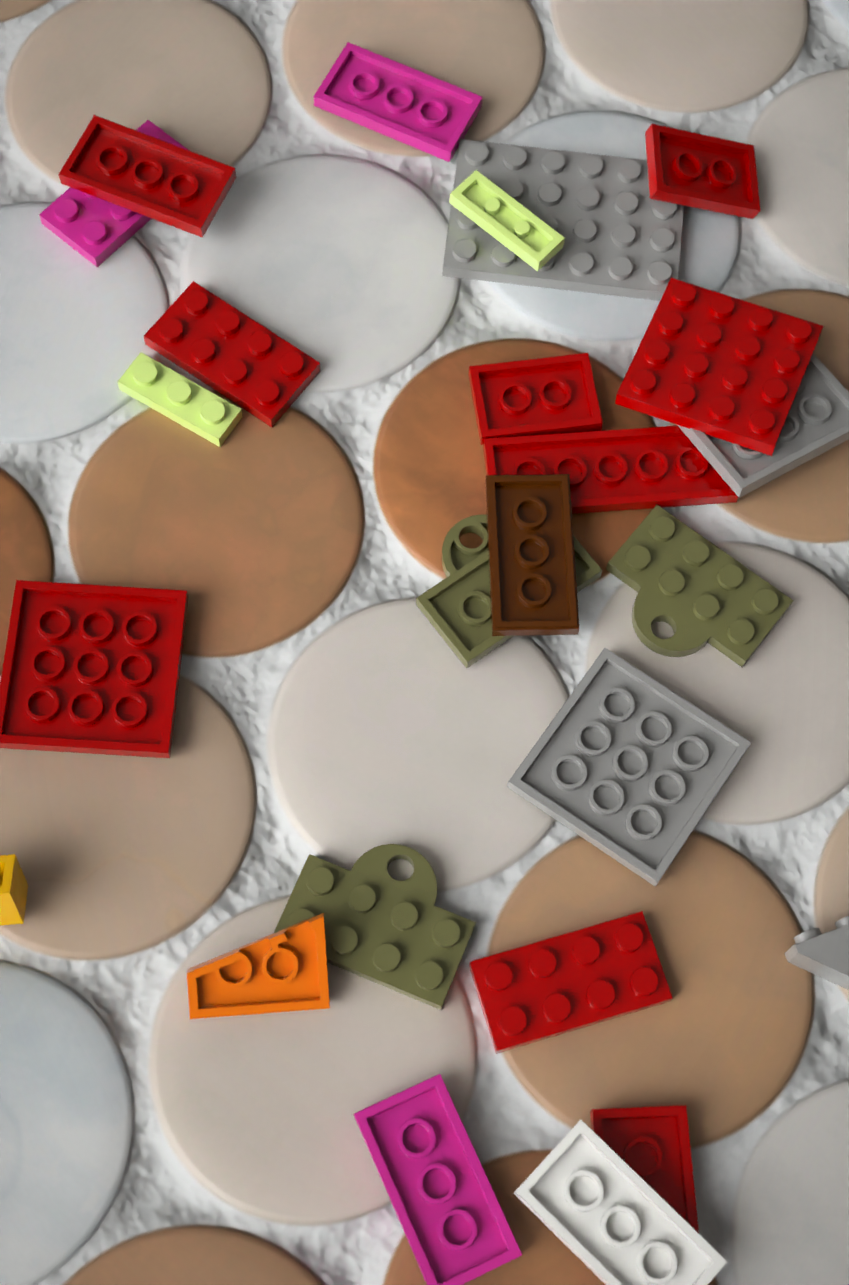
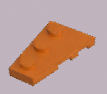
[187,913,330,1019]

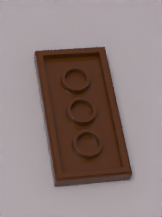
[485,474,579,636]

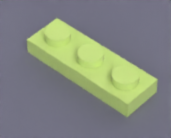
[449,170,565,271]
[118,352,243,447]

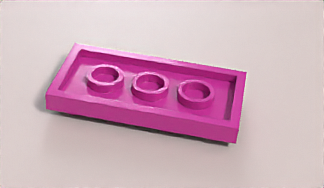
[314,42,483,162]
[39,120,188,267]
[354,1074,522,1285]

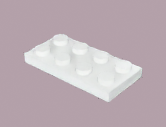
[514,1119,728,1285]

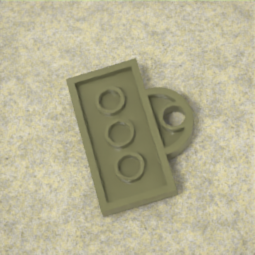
[606,505,794,667]
[416,514,602,668]
[274,844,476,1010]

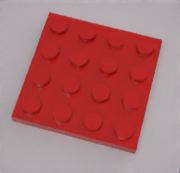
[615,278,824,456]
[0,580,189,758]

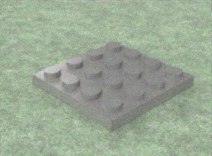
[677,354,849,498]
[507,648,751,887]

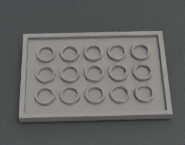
[442,139,684,301]

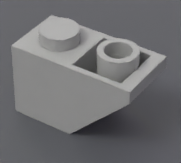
[784,916,849,990]

